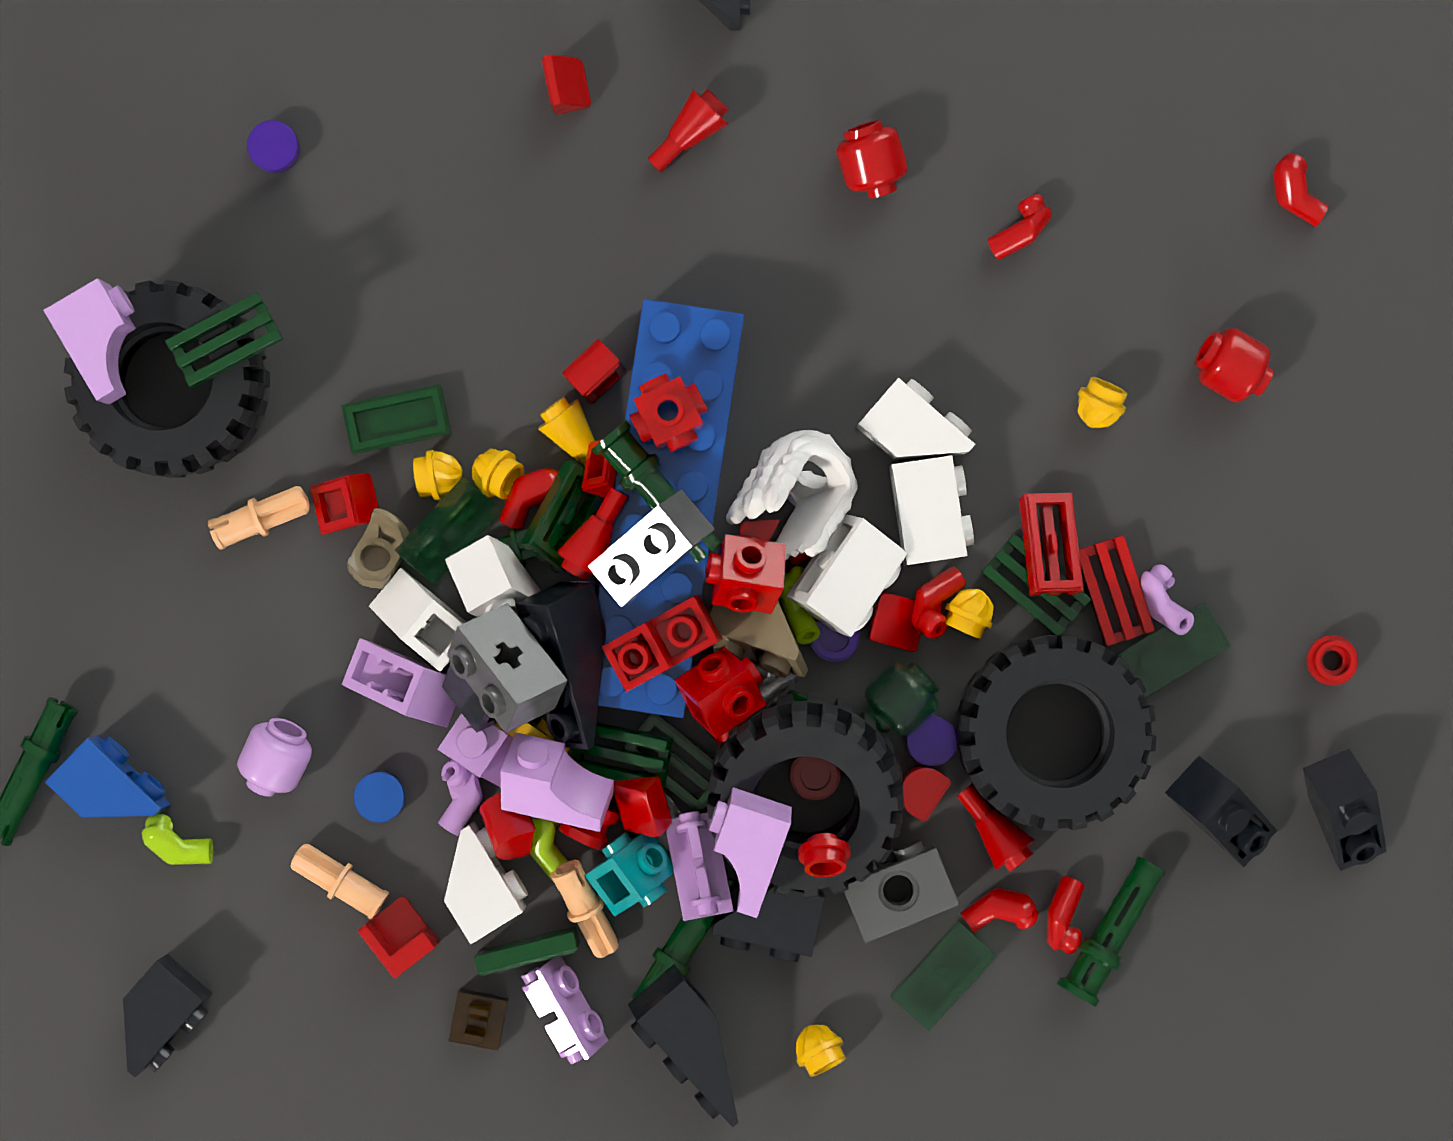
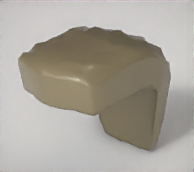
[347,508,410,589]

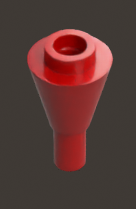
[647,89,729,173]
[557,486,629,580]
[957,785,1035,872]

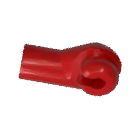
[1273,153,1329,227]
[987,194,1051,260]
[499,468,559,529]
[911,566,966,639]
[1046,876,1085,954]
[960,888,1039,933]

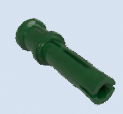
[591,420,722,564]
[1056,856,1166,1007]

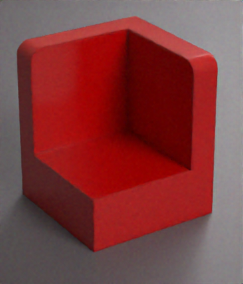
[358,896,440,979]

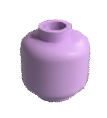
[237,718,312,797]

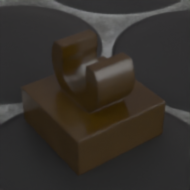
[449,989,509,1051]

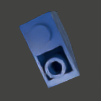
[45,736,171,817]

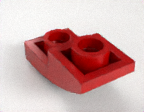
[602,594,723,692]

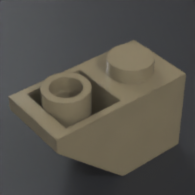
[710,601,808,678]

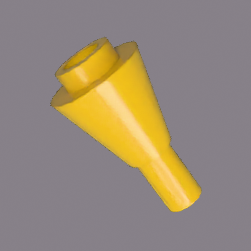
[538,397,595,467]

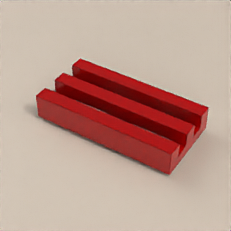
[1019,493,1084,596]
[1079,535,1155,646]

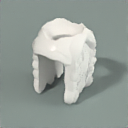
[726,430,858,560]

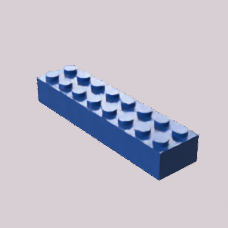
[598,299,744,718]

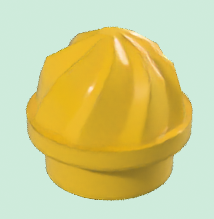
[1077,377,1128,428]
[472,448,524,499]
[413,450,463,500]
[945,589,994,640]
[796,1025,846,1077]

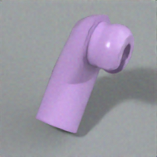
[1139,564,1194,635]
[438,760,483,836]

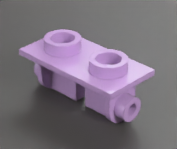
[666,811,733,921]
[521,956,609,1064]

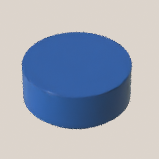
[354,771,406,823]

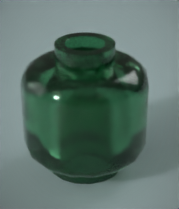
[864,661,940,736]

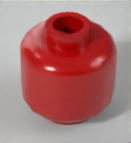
[836,120,908,199]
[1194,327,1274,403]

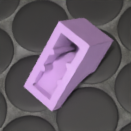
[43,278,136,405]
[341,638,456,728]
[437,713,513,787]
[500,732,614,832]
[708,787,792,918]

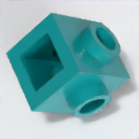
[585,832,674,917]

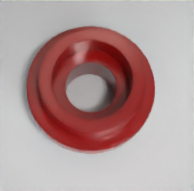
[1306,635,1358,686]
[798,833,851,877]

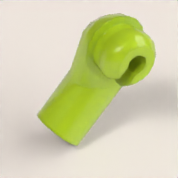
[780,566,820,644]
[142,814,214,865]
[530,816,568,881]

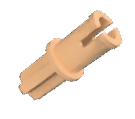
[208,486,310,550]
[290,844,389,920]
[550,860,619,958]

